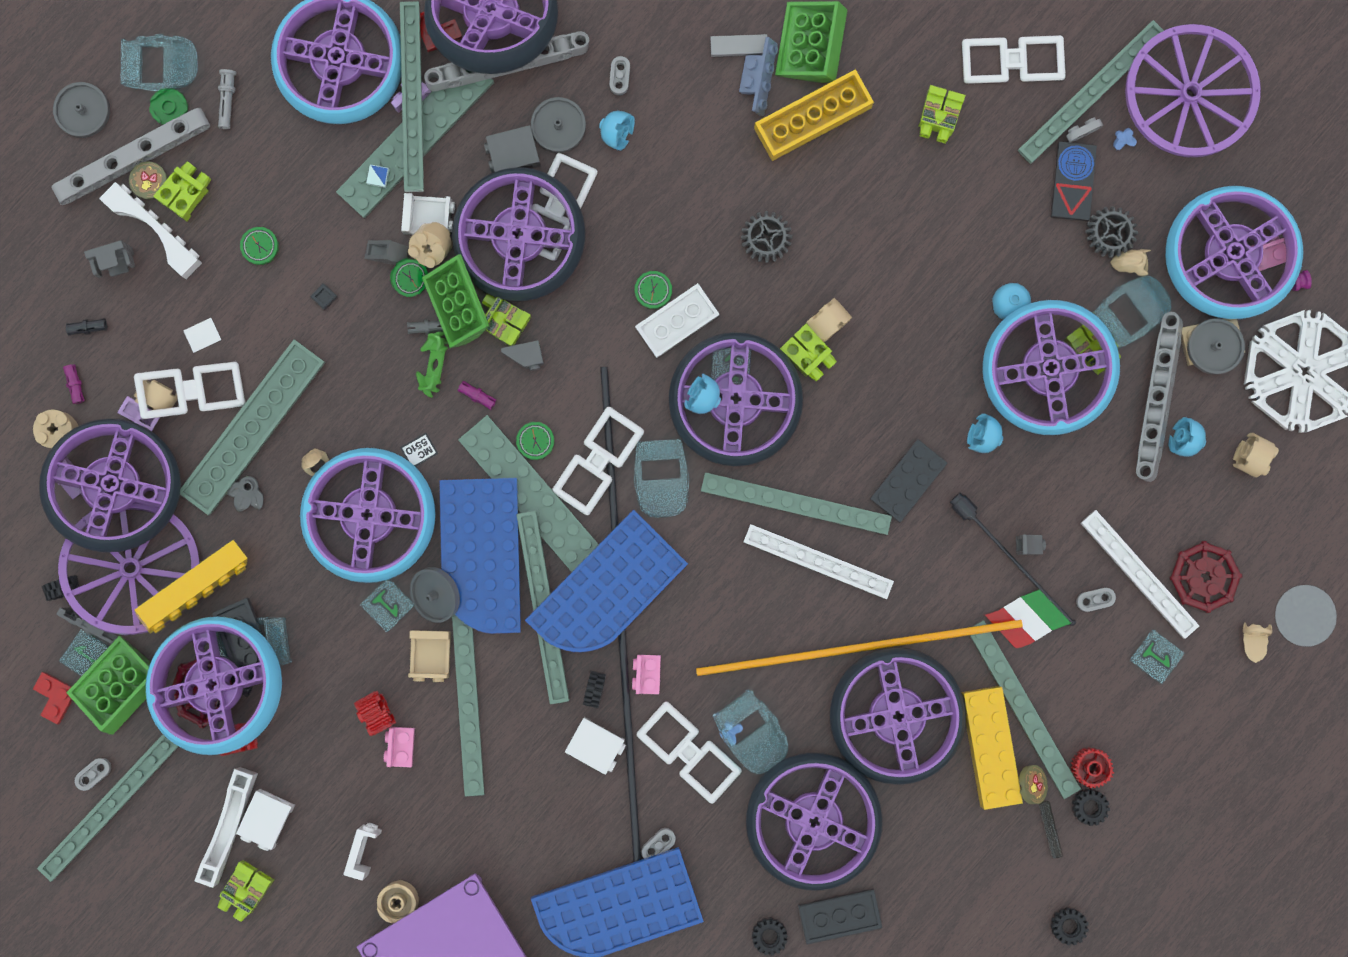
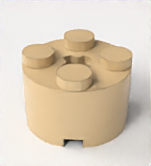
[408,222,453,268]
[806,298,852,342]
[134,380,178,410]
[33,410,78,449]
[1233,433,1279,477]
[377,880,419,923]

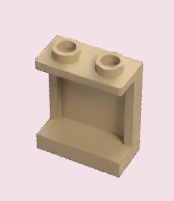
[408,630,451,682]

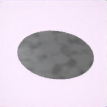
[1275,585,1337,646]

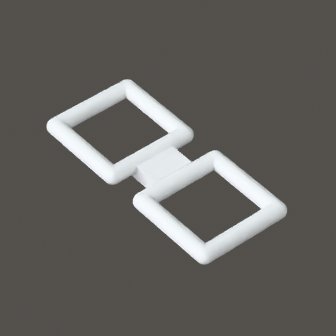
[962,35,1065,84]
[517,153,597,261]
[134,362,245,419]
[552,407,644,515]
[637,702,742,804]

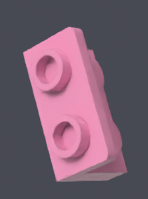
[1251,236,1286,271]
[632,655,661,694]
[384,727,415,767]

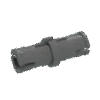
[407,319,443,334]

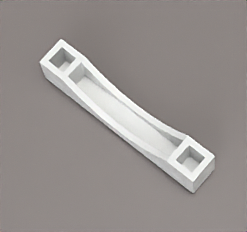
[99,182,202,279]
[195,767,258,888]

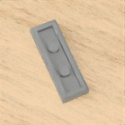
[710,34,767,57]

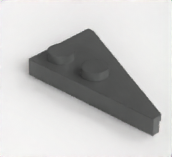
[56,607,118,644]

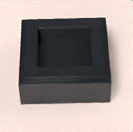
[310,283,338,310]

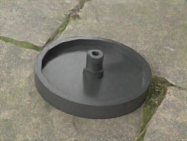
[53,82,110,138]
[531,97,586,153]
[1187,319,1245,375]
[410,567,460,623]

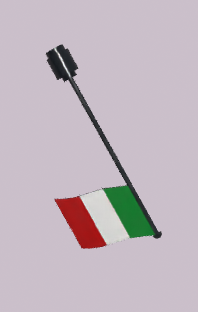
[949,492,1076,648]

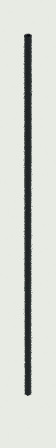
[600,367,641,862]

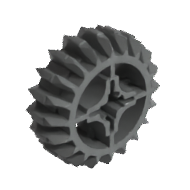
[1085,206,1138,258]
[741,211,792,263]

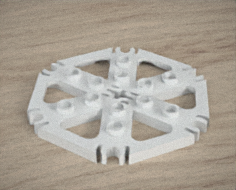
[1244,310,1348,433]

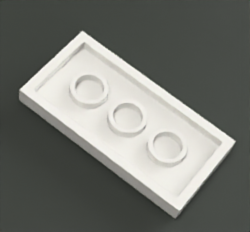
[635,284,720,358]

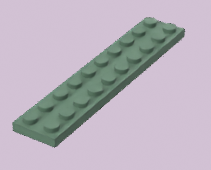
[336,70,494,219]
[180,340,326,516]
[458,415,599,572]

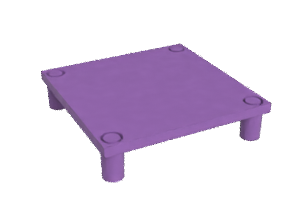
[357,873,526,957]

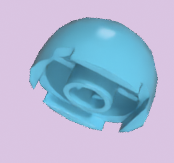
[599,111,635,150]
[992,283,1031,320]
[684,374,721,414]
[967,414,1003,453]
[1168,417,1206,457]

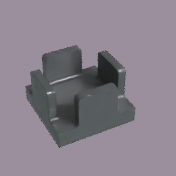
[84,240,136,278]

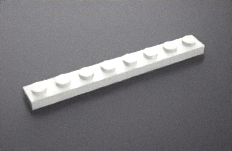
[1081,510,1199,639]
[744,524,894,599]

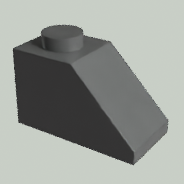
[364,240,408,265]
[501,340,544,371]
[1016,535,1046,555]

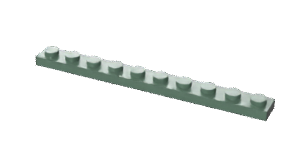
[400,1,424,192]
[1018,20,1164,164]
[701,473,892,535]
[516,511,570,704]
[452,615,485,796]
[969,620,1081,799]
[37,735,179,882]

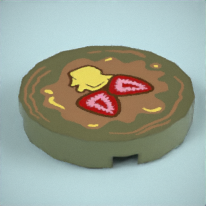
[129,161,168,200]
[1019,765,1048,804]

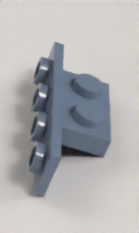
[739,37,778,116]

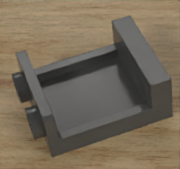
[484,125,541,172]

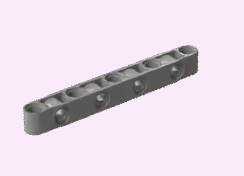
[424,31,589,91]
[51,108,210,205]
[1136,312,1183,482]

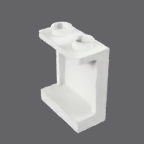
[401,193,455,235]
[565,717,626,775]
[236,789,295,851]
[344,823,382,880]

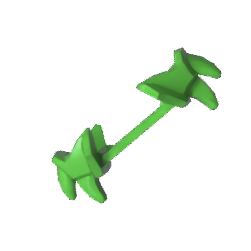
[416,331,448,398]

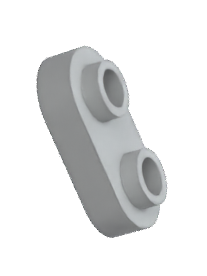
[609,56,630,95]
[1066,117,1104,143]
[1076,588,1116,612]
[75,758,111,791]
[642,828,675,859]

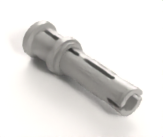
[218,69,237,129]

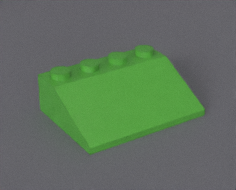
[775,1,847,83]
[422,254,489,348]
[66,636,151,735]

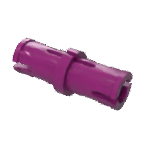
[63,364,85,404]
[458,381,497,410]

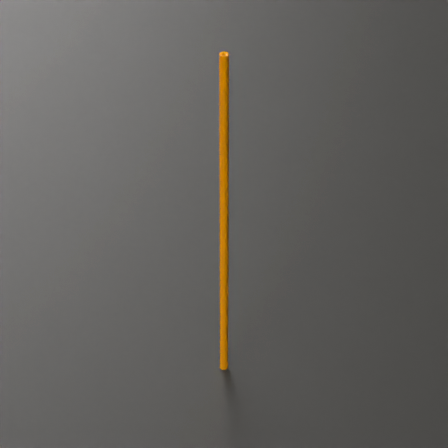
[696,620,1023,676]

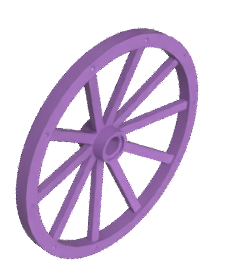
[1125,24,1261,157]
[58,502,199,635]

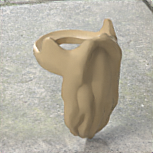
[1110,249,1151,277]
[302,448,329,476]
[1243,622,1272,663]

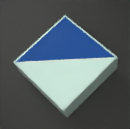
[366,165,390,188]

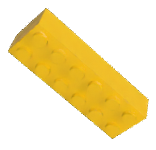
[754,69,874,161]
[134,540,247,634]
[961,686,1023,810]

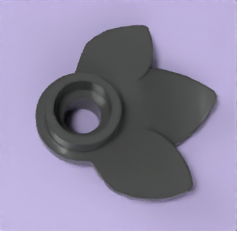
[227,476,264,512]

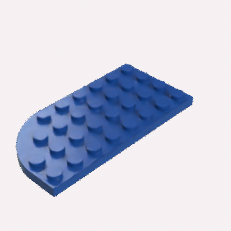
[440,478,521,633]
[525,510,688,652]
[531,847,704,957]

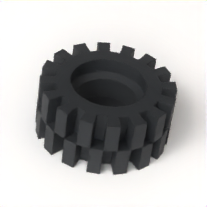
[42,575,80,601]
[583,671,606,708]
[1072,789,1110,826]
[1051,908,1089,945]
[752,918,788,956]

